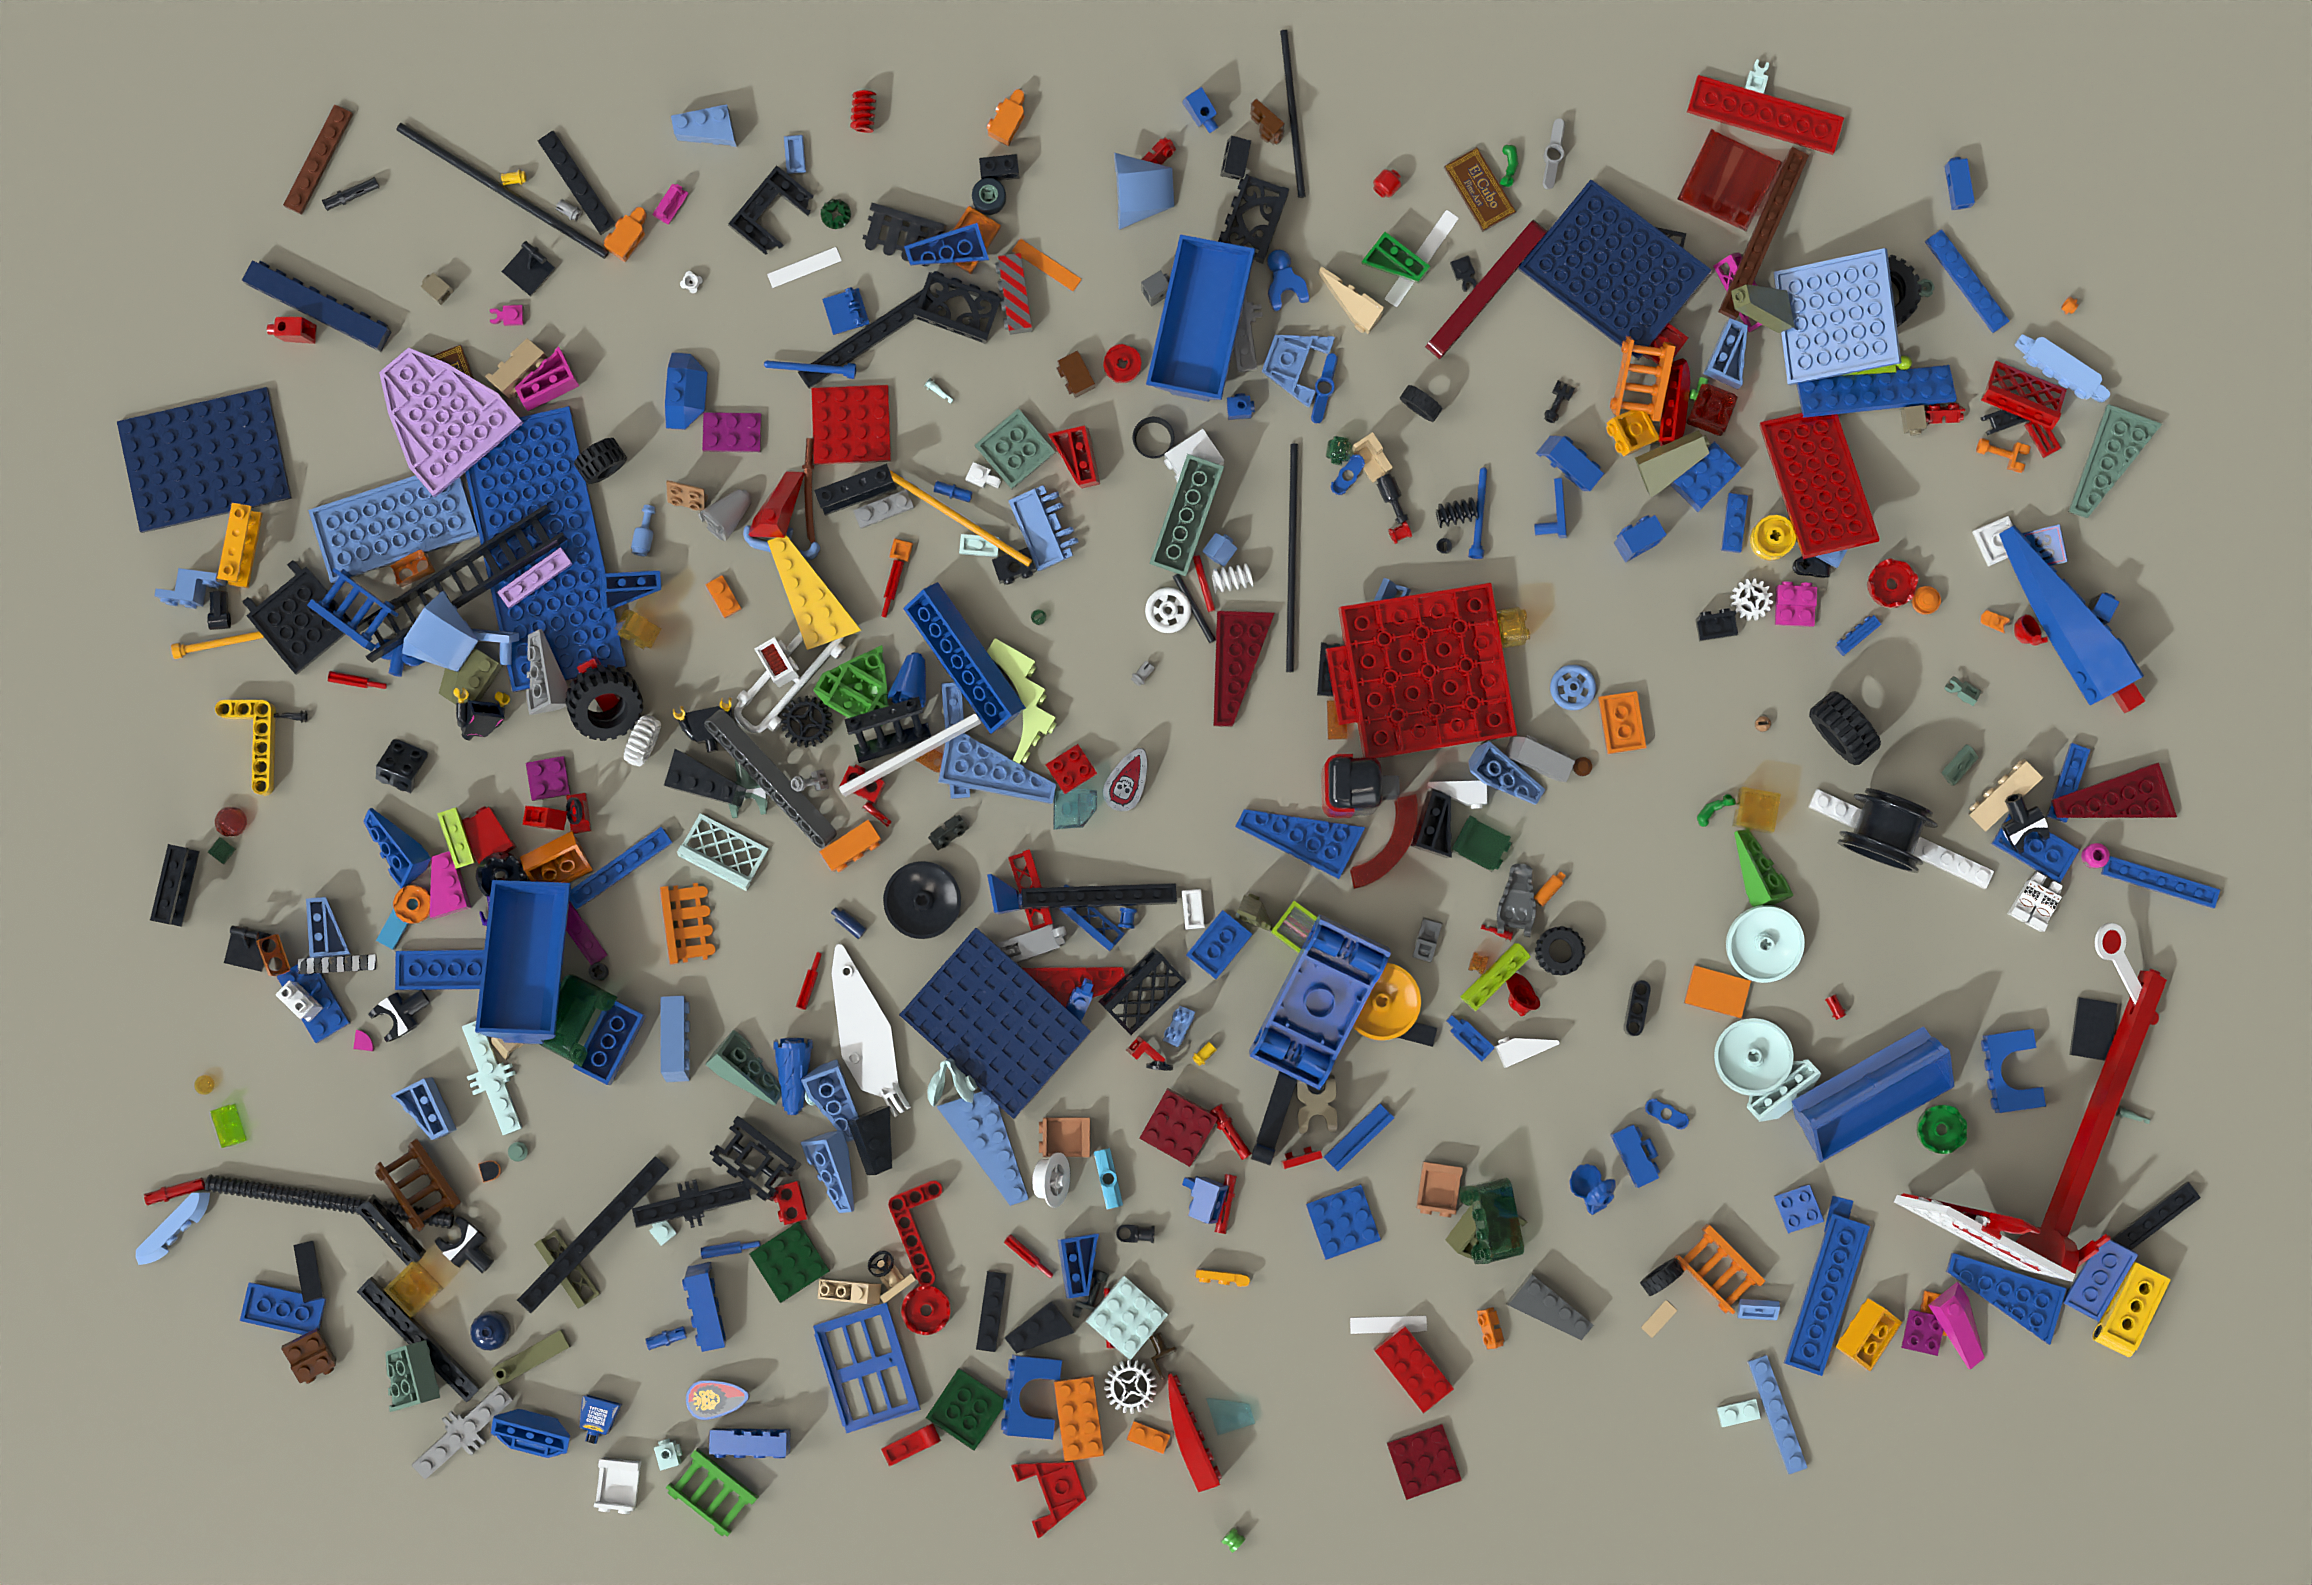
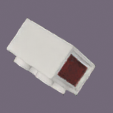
[755,637,799,687]

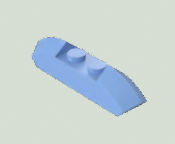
[136,1192,210,1265]

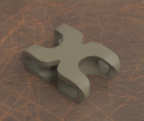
[1297,1075,1337,1134]

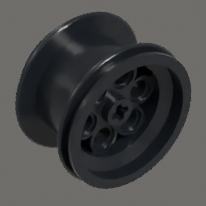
[1837,788,1938,873]

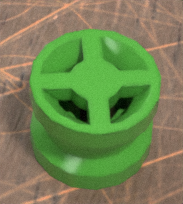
[1221,1527,1246,1553]

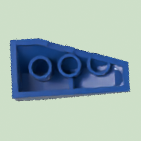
[363,808,431,889]

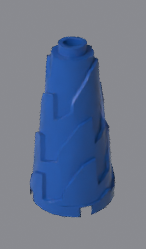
[773,1038,813,1115]

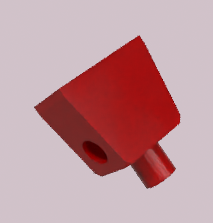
[267,317,317,344]

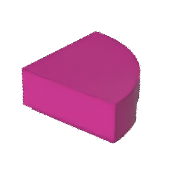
[353,1030,374,1051]

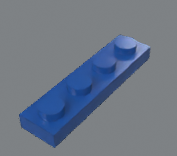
[2046,743,2090,823]

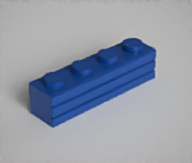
[1835,615,1882,656]

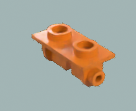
[1477,1307,1505,1349]

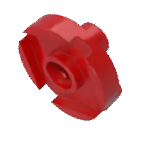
[1103,344,1142,383]

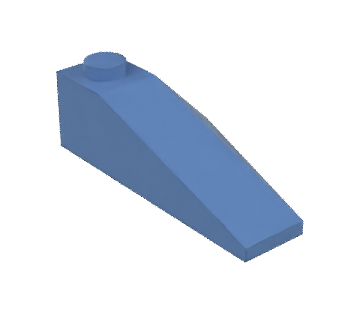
[1468,741,1545,805]
[801,1059,859,1142]
[800,1131,854,1213]

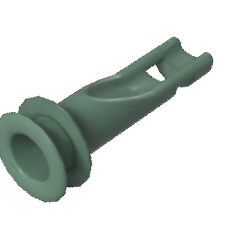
[2116,1105,2151,1124]

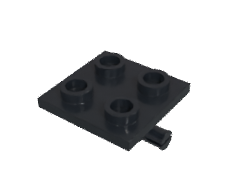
[501,241,556,297]
[224,925,272,972]

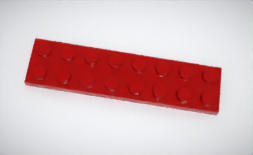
[1687,75,1844,155]

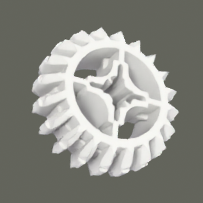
[624,715,661,767]
[1104,1360,1157,1414]

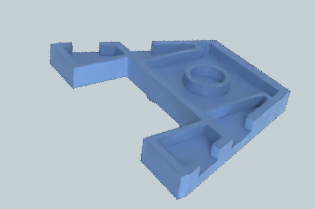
[1262,335,1335,408]

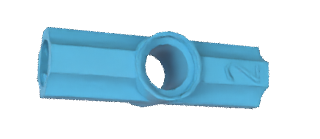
[1094,1148,1123,1209]

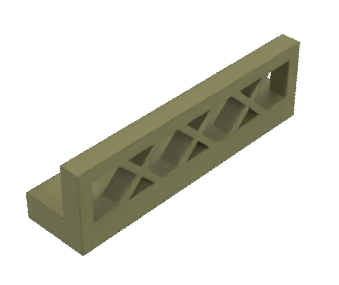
[534,1230,600,1309]

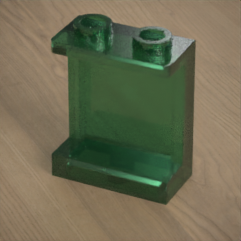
[1451,815,1512,872]

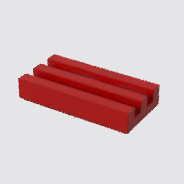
[2024,421,2061,458]

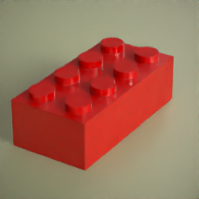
[1373,1325,1454,1414]

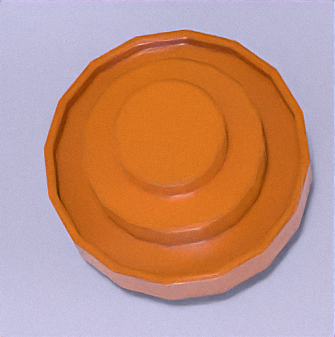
[1911,586,1941,615]

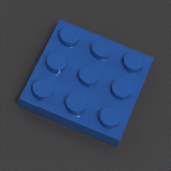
[1306,1185,1381,1260]

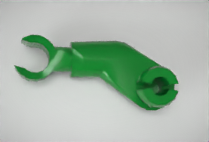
[1500,145,1519,187]
[1697,794,1736,827]

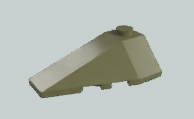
[1235,893,1273,932]

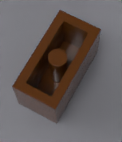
[1056,350,1096,398]

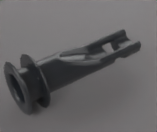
[274,710,308,723]

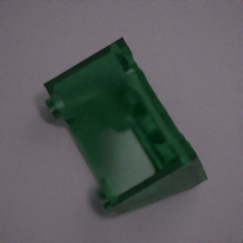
[539,974,618,1067]

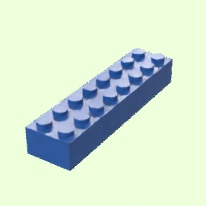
[903,582,1026,734]

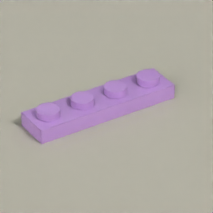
[497,547,572,609]

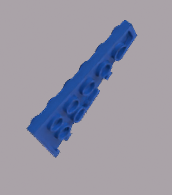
[1235,809,1365,879]

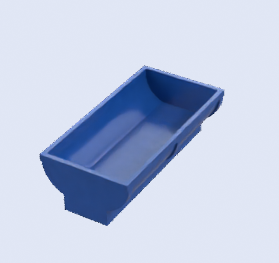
[1146,234,1255,402]
[475,880,571,1044]
[1791,1026,1955,1163]

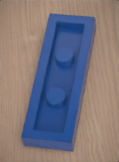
[1721,493,1748,553]

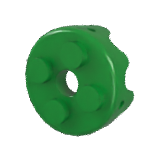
[1917,1105,1967,1154]

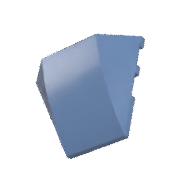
[1114,153,1174,229]
[402,591,479,672]

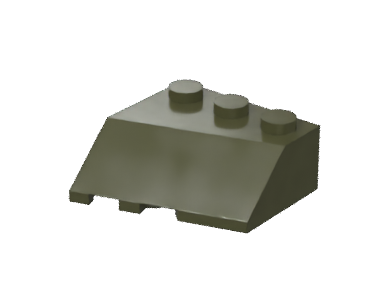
[439,648,503,705]
[1445,1194,1528,1263]

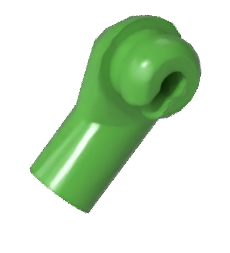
[1689,377,1709,401]

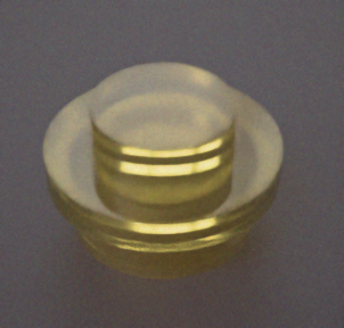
[194,1075,215,1095]

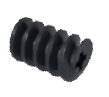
[1436,497,1478,528]

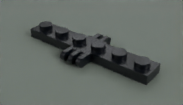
[632,1179,752,1228]

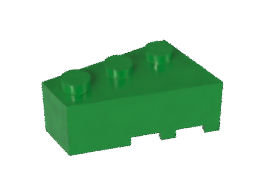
[1361,232,1431,284]

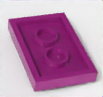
[702,412,762,452]

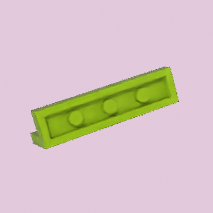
[1460,943,1531,1011]

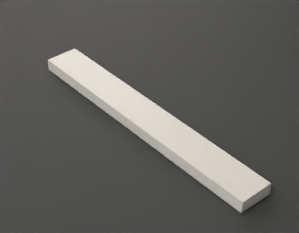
[839,714,981,797]

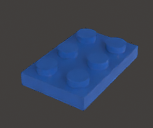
[1186,910,1253,979]

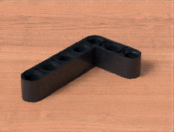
[1251,1071,1297,1166]

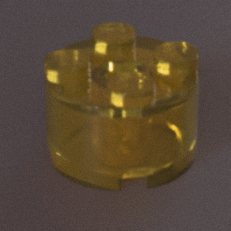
[1496,607,1530,648]

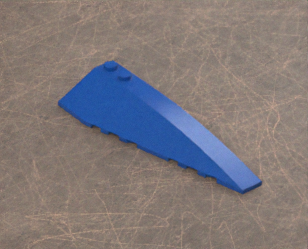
[1999,525,2144,705]

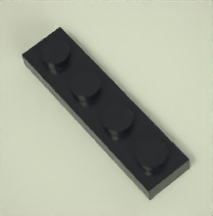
[976,1271,1007,1352]

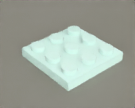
[1086,1276,1168,1360]

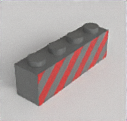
[995,253,1032,335]

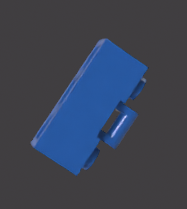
[1610,1124,1660,1188]

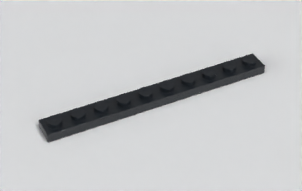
[517,1156,670,1314]

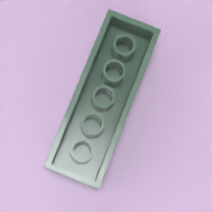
[1149,454,1225,576]

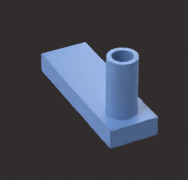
[471,628,519,665]

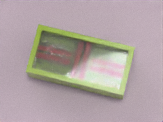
[1271,901,1317,954]

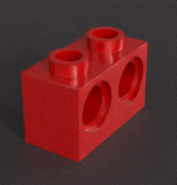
[840,764,886,804]
[522,806,567,830]
[774,1181,809,1225]

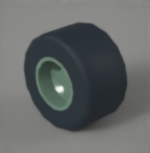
[971,178,1006,215]

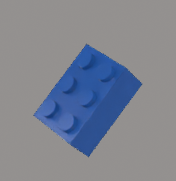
[1671,441,1742,512]
[1614,515,1667,563]

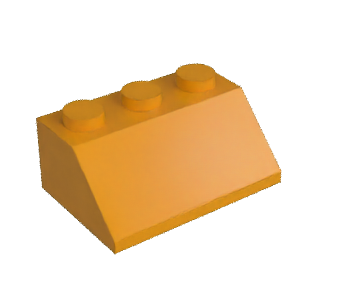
[1836,1298,1903,1371]

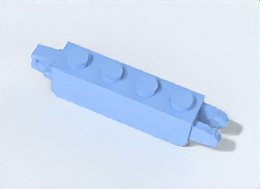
[2015,334,2110,403]

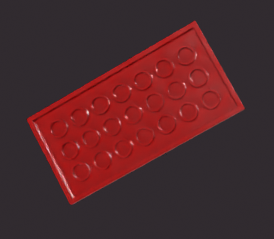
[1759,413,1880,559]

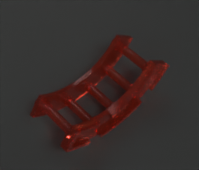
[1350,794,1418,889]

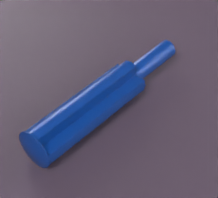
[701,1241,761,1259]

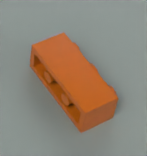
[819,820,882,873]

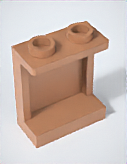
[1039,1118,1090,1157]
[1416,1162,1463,1218]

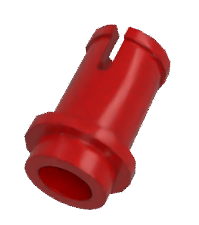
[1825,994,1847,1020]

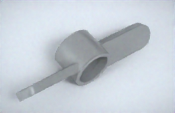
[1543,119,1565,189]

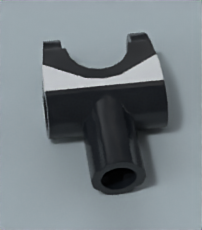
[2001,793,2050,854]
[368,990,431,1043]
[435,1216,494,1274]

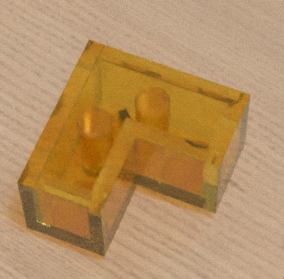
[614,609,661,650]

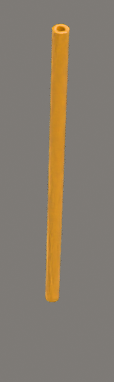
[889,470,1032,567]

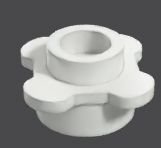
[680,271,703,294]

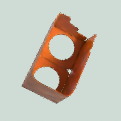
[390,550,435,587]
[256,934,290,976]

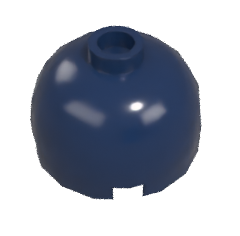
[470,1311,511,1351]

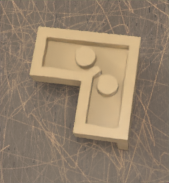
[1351,432,1393,483]

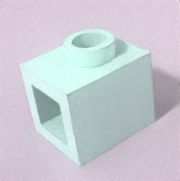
[654,1439,682,1471]

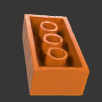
[1054,1375,1104,1461]

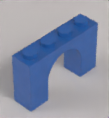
[1981,1029,2046,1113]
[1001,1354,1062,1440]

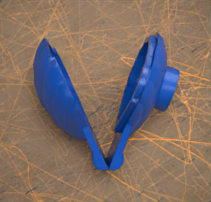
[1569,1164,1616,1215]

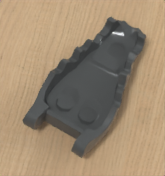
[1496,864,1536,937]

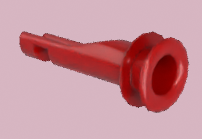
[862,800,892,827]
[1480,924,1513,942]

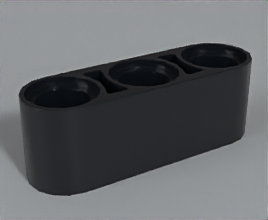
[1624,980,1651,1036]

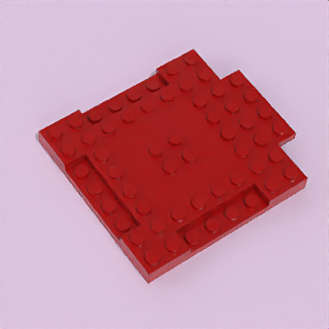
[1326,583,1517,759]

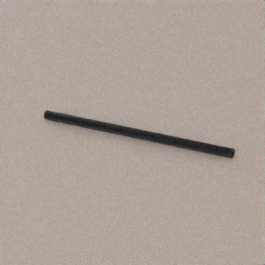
[1280,30,1306,198]

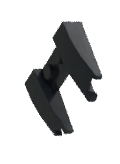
[728,165,814,255]

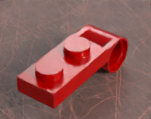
[881,1423,941,1467]

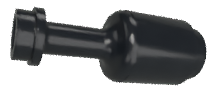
[1376,473,1409,524]

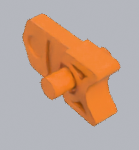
[1981,610,2010,633]

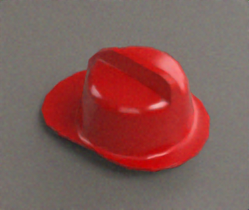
[1506,973,1540,1017]

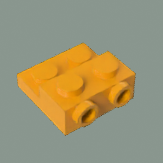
[1606,410,1659,457]

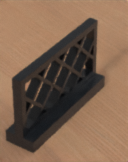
[1098,948,1187,1035]

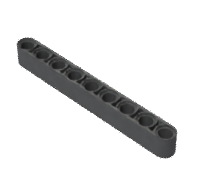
[705,709,837,848]

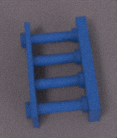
[307,568,399,652]

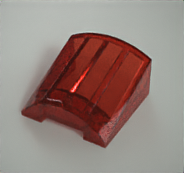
[1677,129,1782,232]

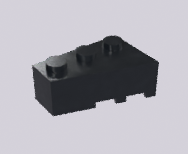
[1411,790,1452,858]
[847,1106,892,1175]
[1005,1300,1076,1354]

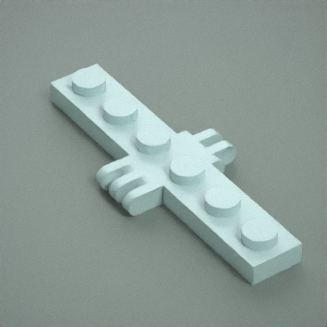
[462,1021,522,1135]

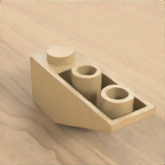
[818,1279,881,1304]

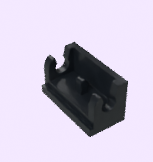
[1220,135,1251,180]

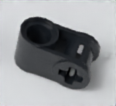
[1792,557,1831,578]

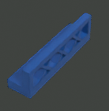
[1059,884,1125,952]
[1324,1104,1395,1172]

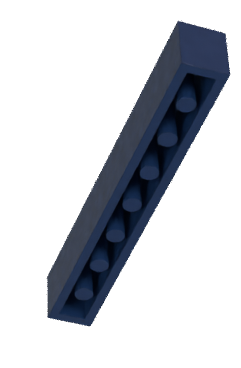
[242,260,391,352]

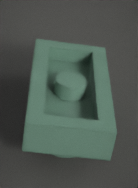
[1941,744,1979,786]

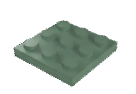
[974,409,1056,489]

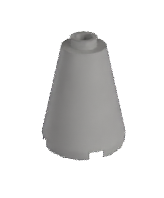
[698,489,751,541]

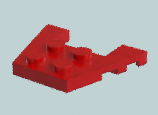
[1011,1462,1087,1538]

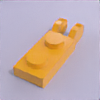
[1195,1269,1250,1287]

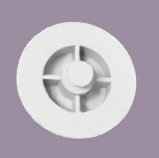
[1033,1152,1070,1208]

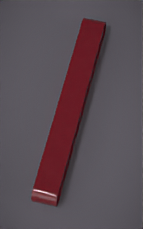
[1425,219,1548,360]

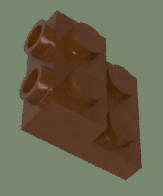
[1250,98,1285,145]
[281,1328,336,1384]

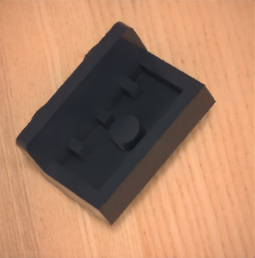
[1695,608,1738,642]

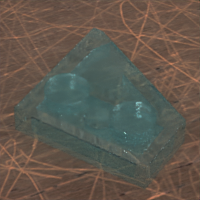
[1206,1398,1255,1435]

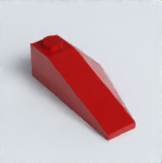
[748,471,805,538]

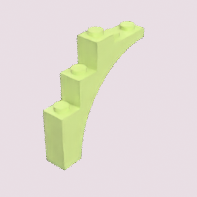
[987,638,1057,765]

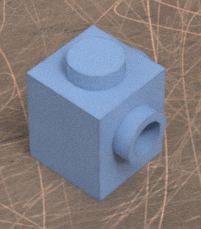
[1202,533,1238,567]

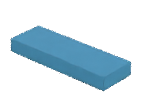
[376,899,418,950]

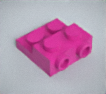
[1775,582,1817,627]

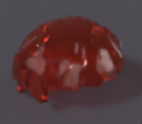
[215,807,247,837]

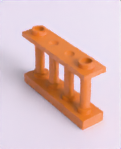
[1610,336,1675,422]
[1674,1224,1765,1314]

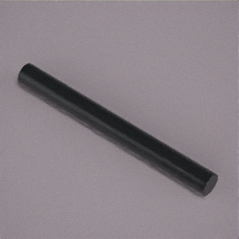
[1173,574,1216,644]

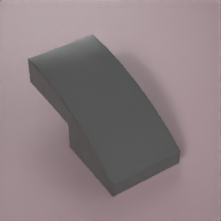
[1413,918,1442,962]

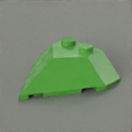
[813,645,889,727]

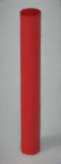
[1193,555,1215,612]

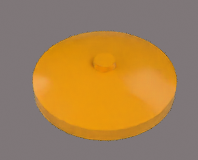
[1353,963,1421,1040]

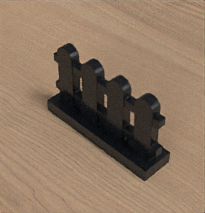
[862,203,947,267]

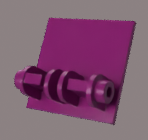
[1901,1309,1944,1356]

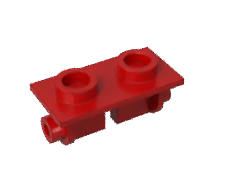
[1141,137,1176,165]
[1924,403,1965,424]

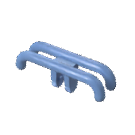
[743,525,820,561]

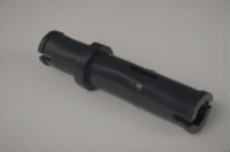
[322,177,380,211]

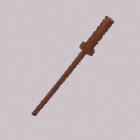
[802,438,816,544]

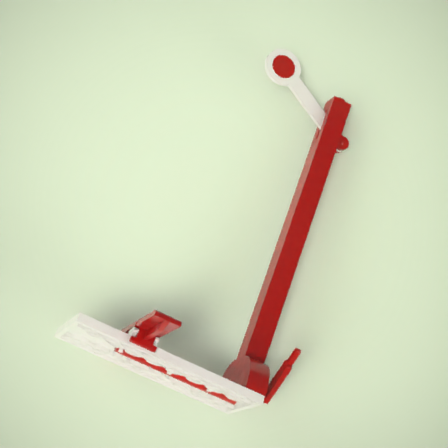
[1894,923,2167,1282]

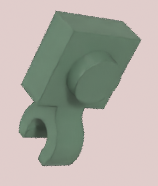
[1944,676,1981,706]

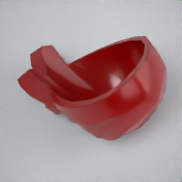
[2014,614,2048,646]

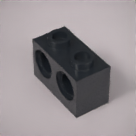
[979,154,1020,181]

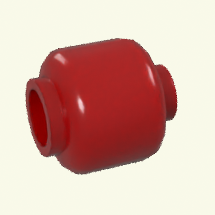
[1373,169,1401,198]

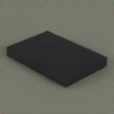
[2069,997,2118,1061]

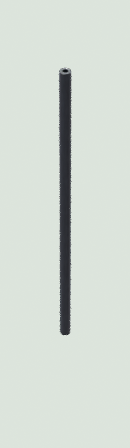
[1286,443,1298,673]

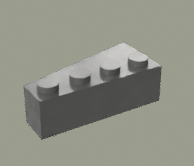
[1506,1274,1594,1341]

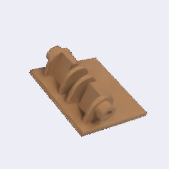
[666,480,708,511]

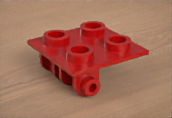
[1045,744,1097,794]

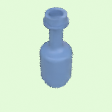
[631,505,655,557]

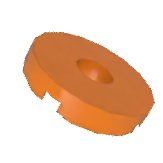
[393,885,430,924]

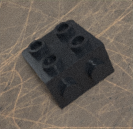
[376,739,428,793]

